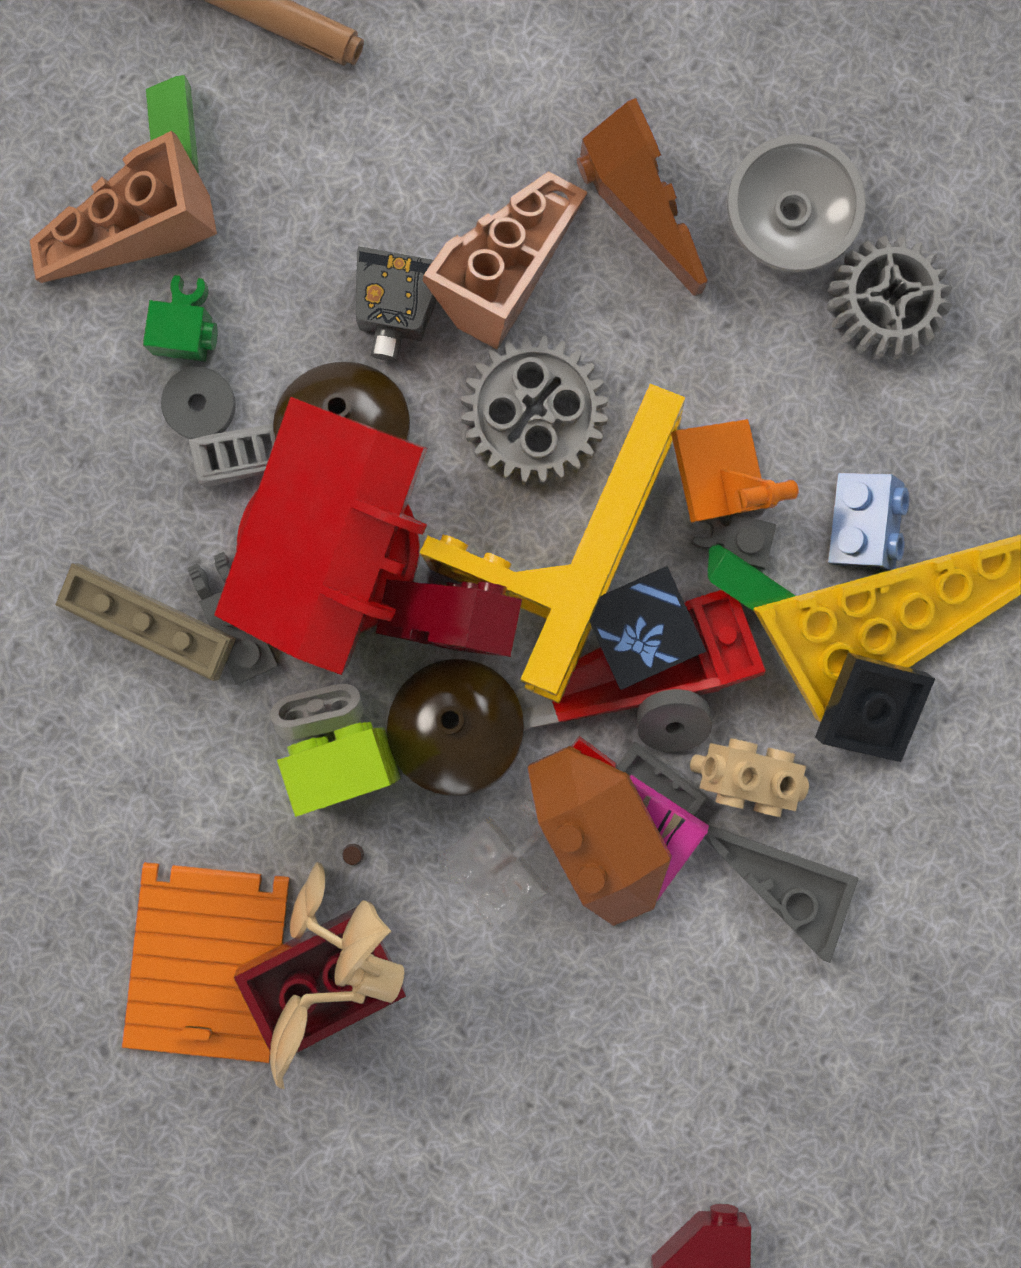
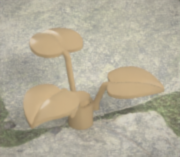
[270,862,404,1089]

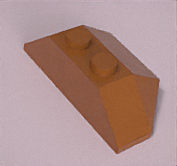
[527,746,672,926]

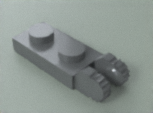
[188,552,279,685]

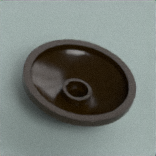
[273,362,410,440]
[387,659,524,796]

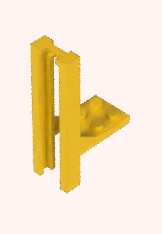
[420,384,685,704]

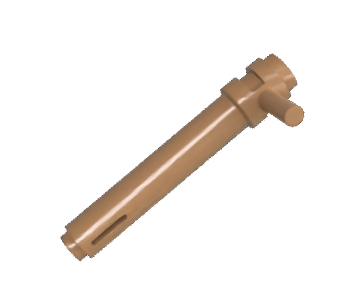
[203,0,364,66]

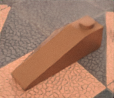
[423,171,587,349]

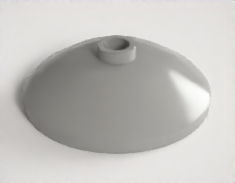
[727,135,866,272]

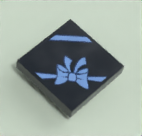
[589,566,706,690]

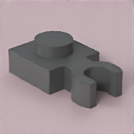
[691,514,776,569]

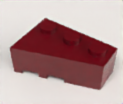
[376,579,522,657]

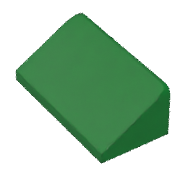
[707,544,795,611]

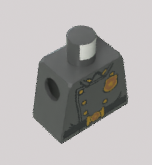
[356,246,437,362]

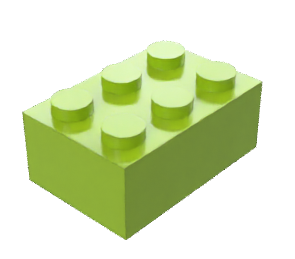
[277,721,401,817]

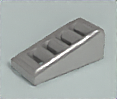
[189,424,275,488]

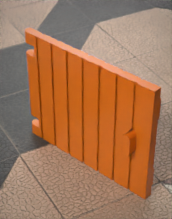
[122,862,290,1063]

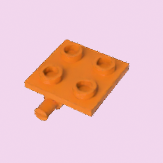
[671,419,799,523]

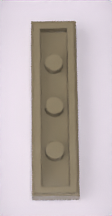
[55,563,236,681]

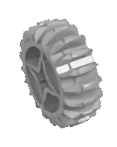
[827,235,953,360]

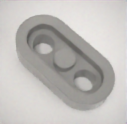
[270,684,364,740]

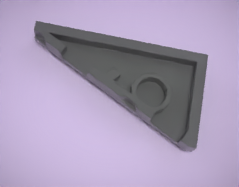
[704,825,859,963]

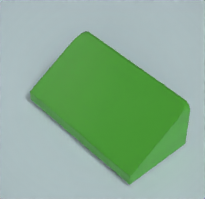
[146,75,199,173]

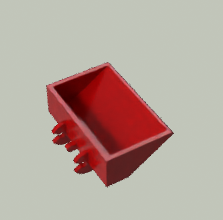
[214,397,428,675]

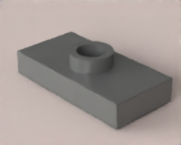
[615,742,709,817]

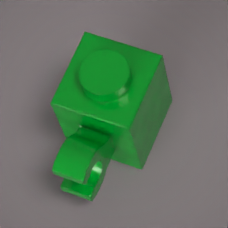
[143,275,218,362]

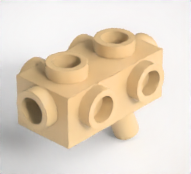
[690,738,809,817]

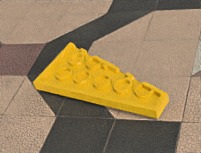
[753,535,1021,722]

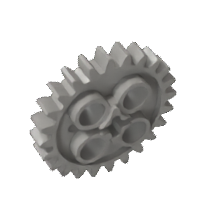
[461,336,608,485]

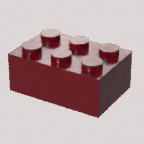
[234,907,406,1053]

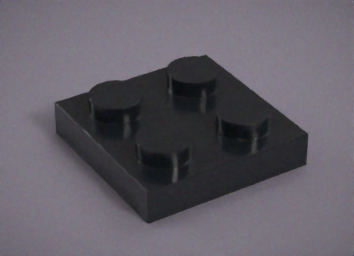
[815,652,935,762]

